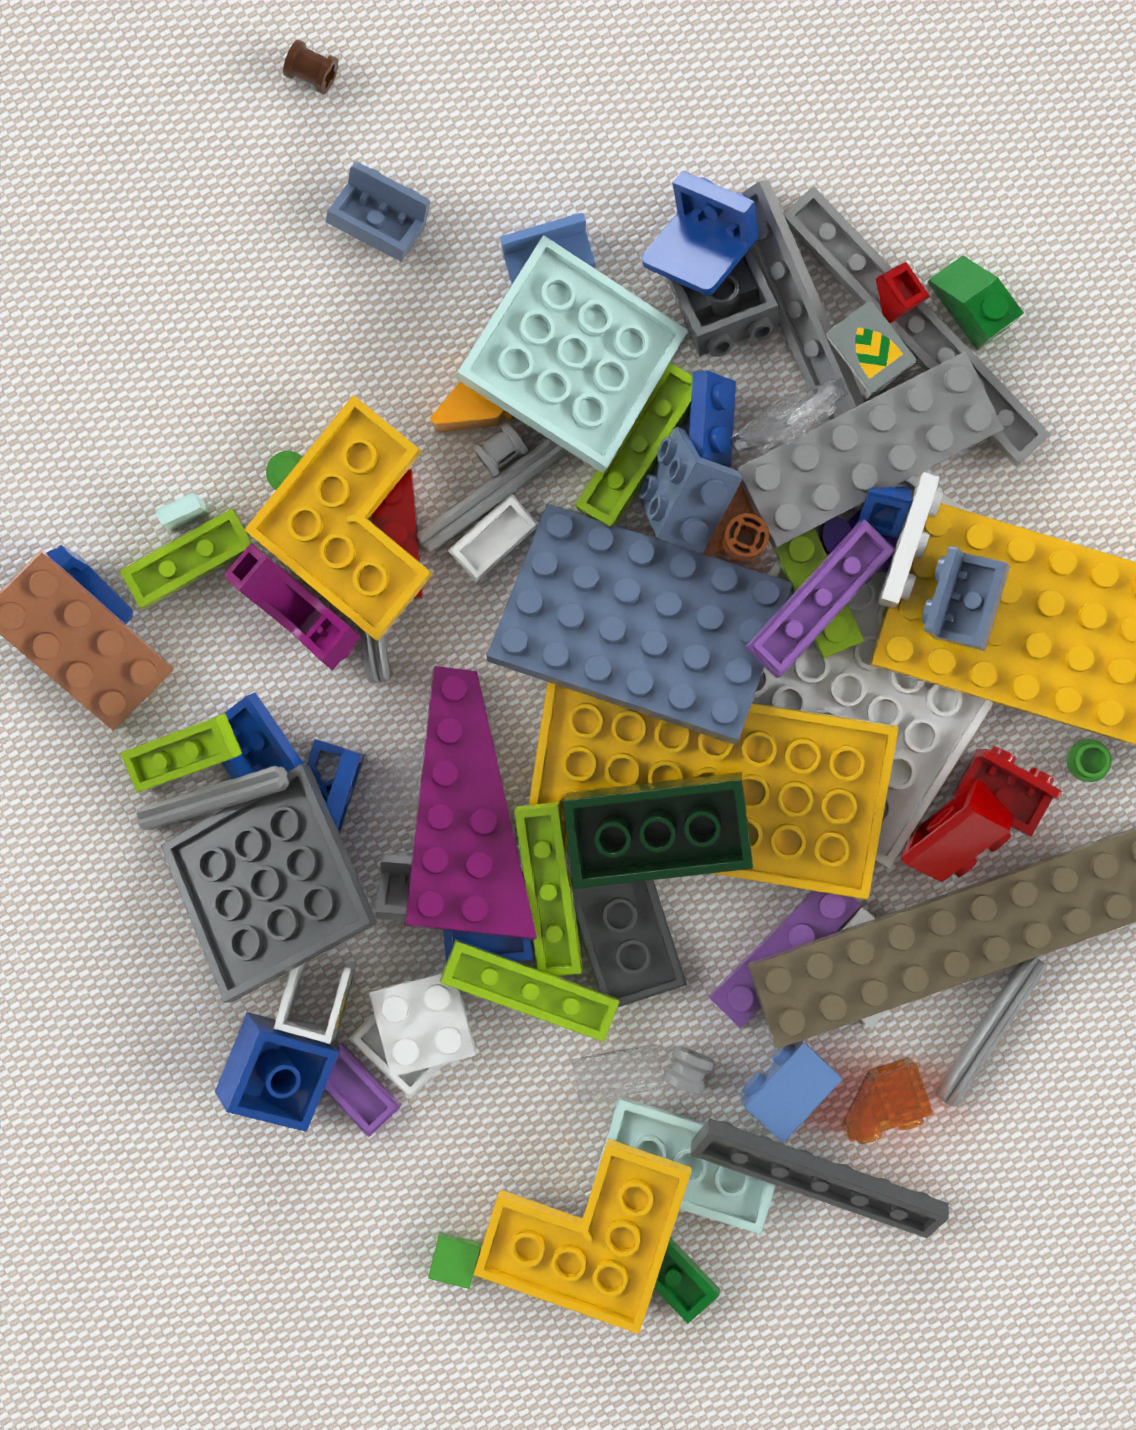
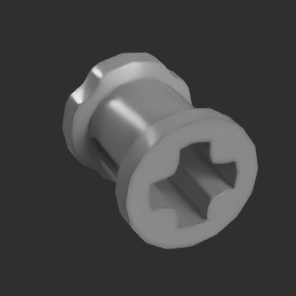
[472,421,529,477]

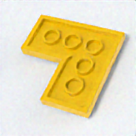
[244,395,433,641]
[473,1139,692,1334]

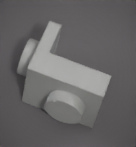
[375,851,412,921]

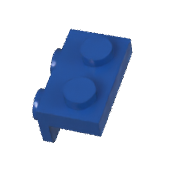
[689,371,736,467]
[221,692,304,779]

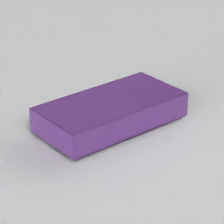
[324,1042,402,1137]

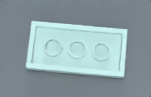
[594,1096,776,1234]

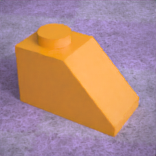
[429,382,515,432]

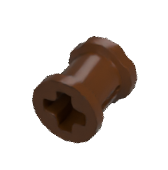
[283,39,339,95]

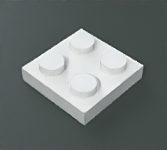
[369,972,476,1078]

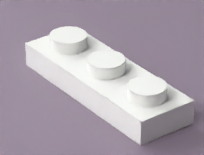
[877,472,944,609]

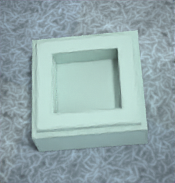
[155,493,210,531]

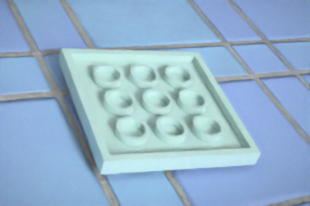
[454,235,688,473]

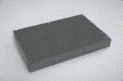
[572,880,687,1007]

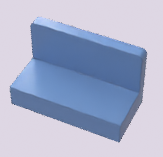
[500,213,595,284]

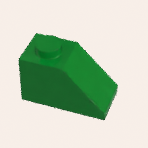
[927,255,1024,350]

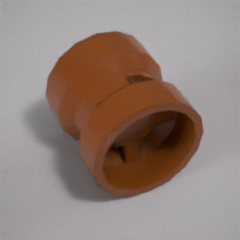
[721,513,769,562]

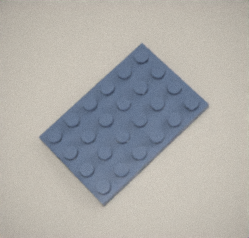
[486,503,793,745]

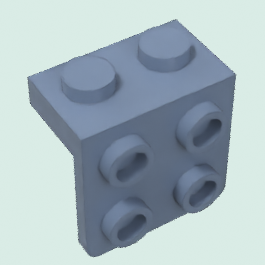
[639,427,743,553]

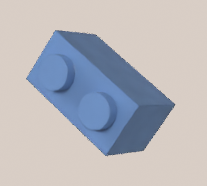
[740,1040,843,1143]

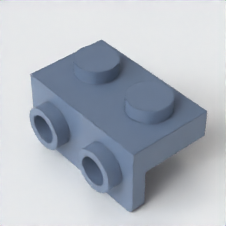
[326,161,430,262]
[922,546,1011,651]

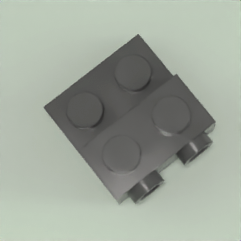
[667,249,780,357]

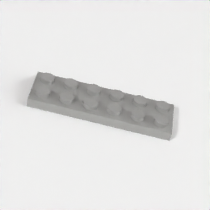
[735,351,1004,548]

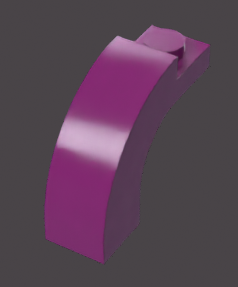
[223,543,361,671]

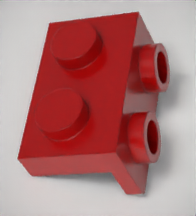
[952,746,1063,837]

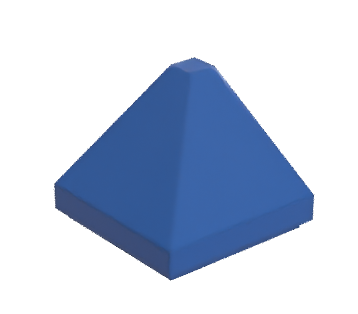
[856,486,912,539]

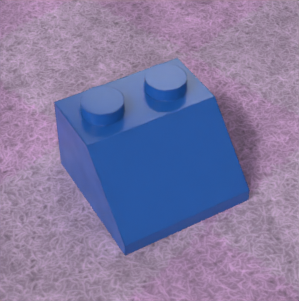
[215,1012,339,1132]

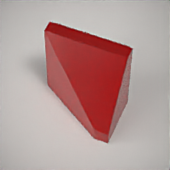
[876,262,930,324]

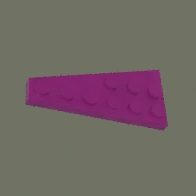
[404,666,537,940]

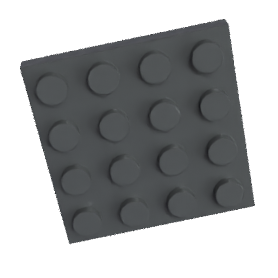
[161,764,378,1003]

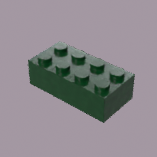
[562,772,753,889]

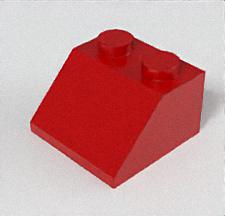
[900,778,1014,882]

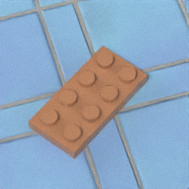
[0,549,174,731]

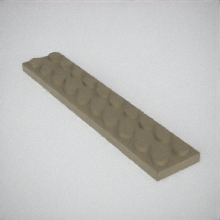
[747,827,1136,1049]

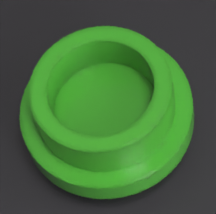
[266,451,302,490]
[1067,739,1112,782]

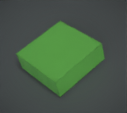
[428,1232,481,1289]

